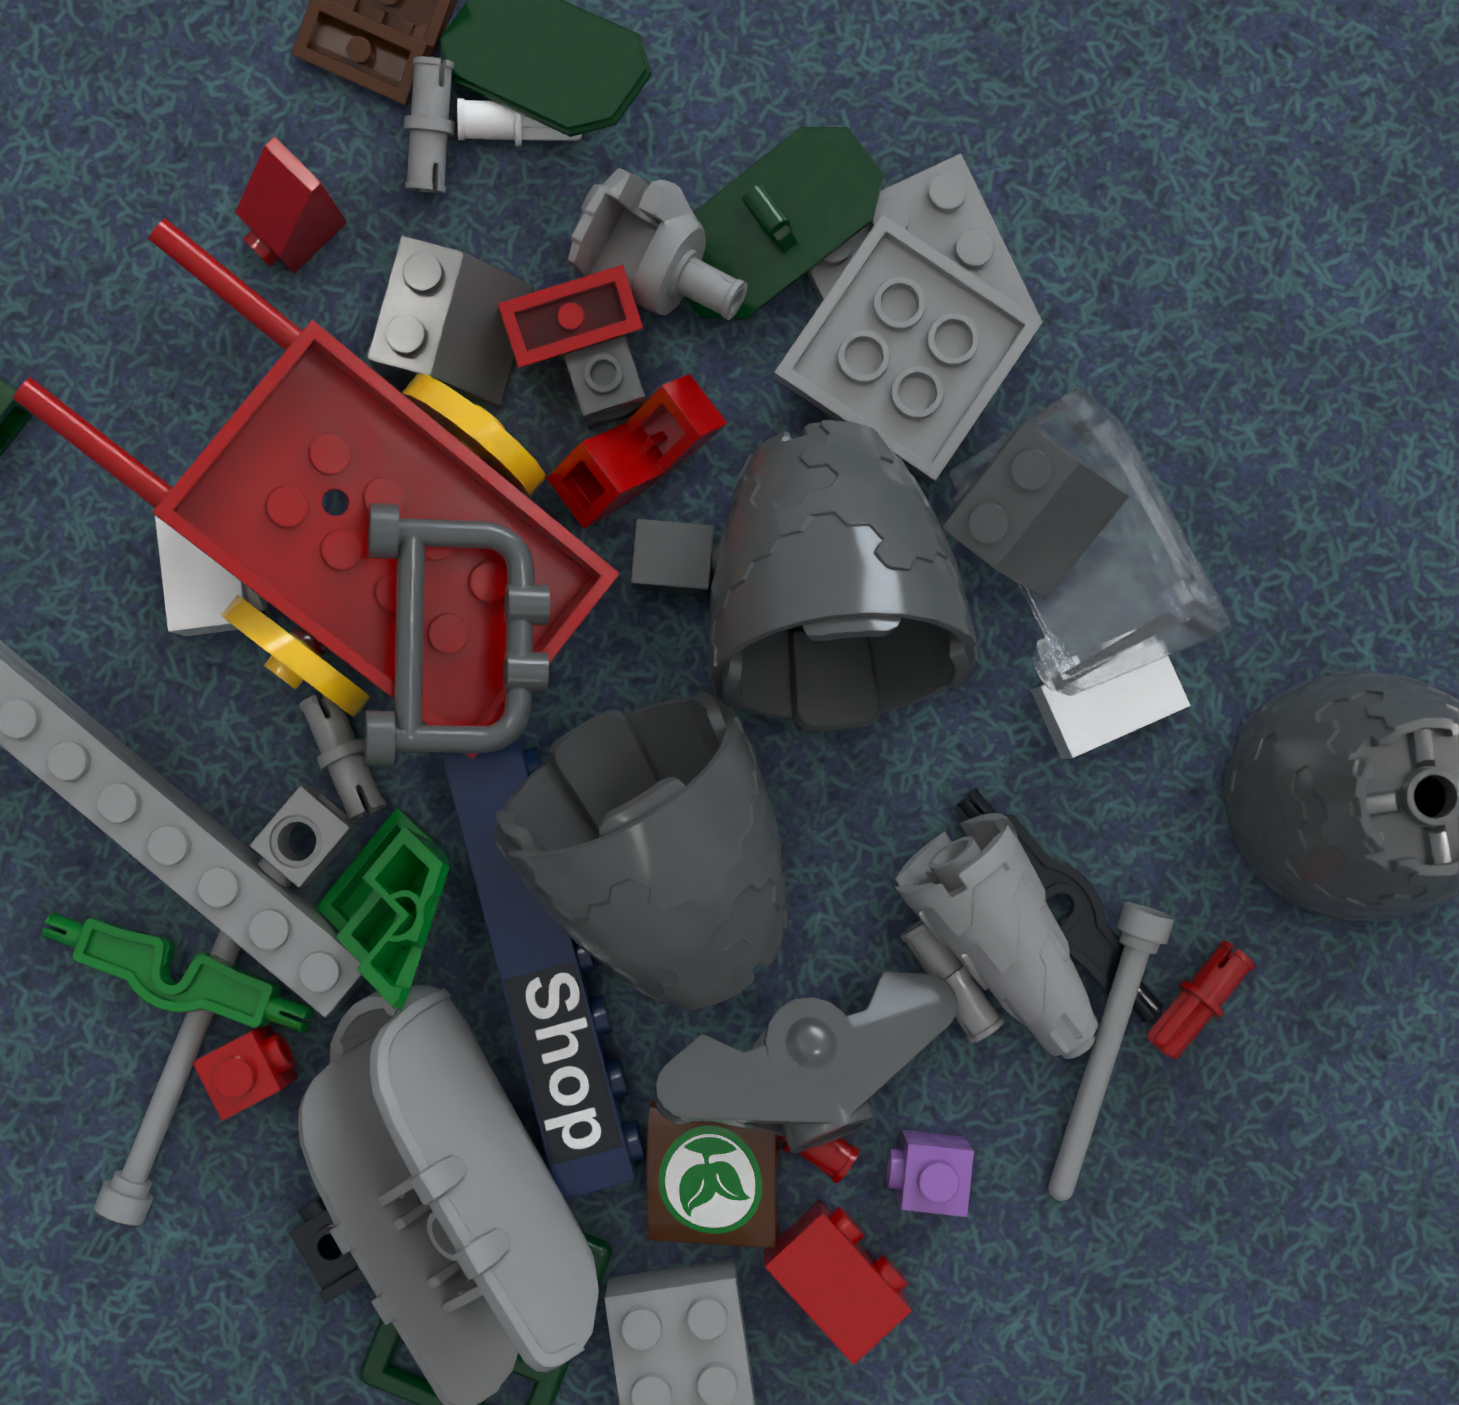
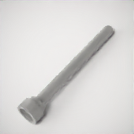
[1048,902,1175,1201]
[93,930,241,1225]

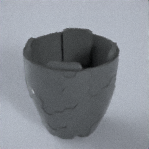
[708,420,978,731]
[1222,670,1459,923]
[493,691,787,1010]

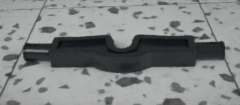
[956,787,1164,1022]

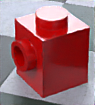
[192,1024,298,1121]

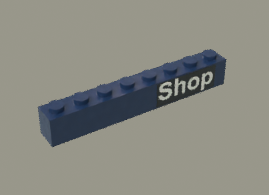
[441,718,646,1199]

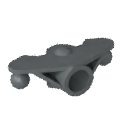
[654,972,958,1153]

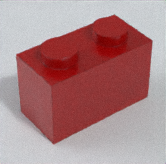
[498,264,643,369]
[763,1199,912,1365]

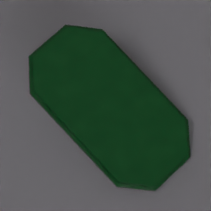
[438,0,652,137]
[686,127,884,320]

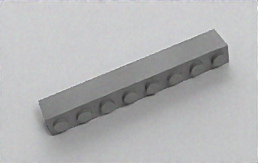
[0,640,365,1018]

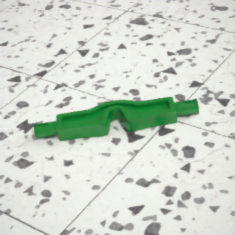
[42,912,314,1034]

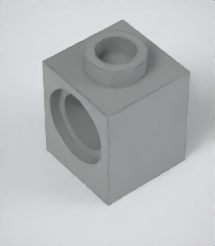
[249,786,361,888]

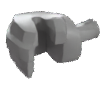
[568,168,748,320]

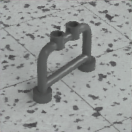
[364,503,550,766]

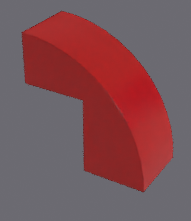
[546,374,728,529]

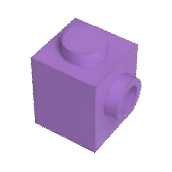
[886,1129,974,1217]

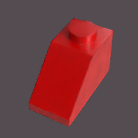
[235,136,347,274]

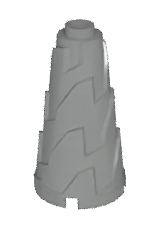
[895,813,1098,1059]

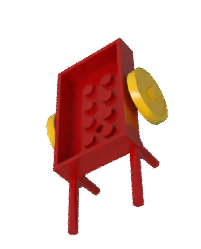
[13,218,620,760]

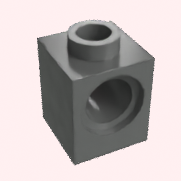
[564,335,646,430]
[631,519,720,596]

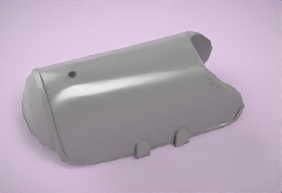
[298,984,599,1405]

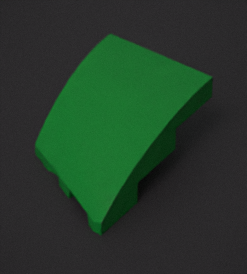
[316,808,450,1011]

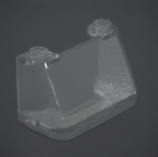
[948,387,1231,696]

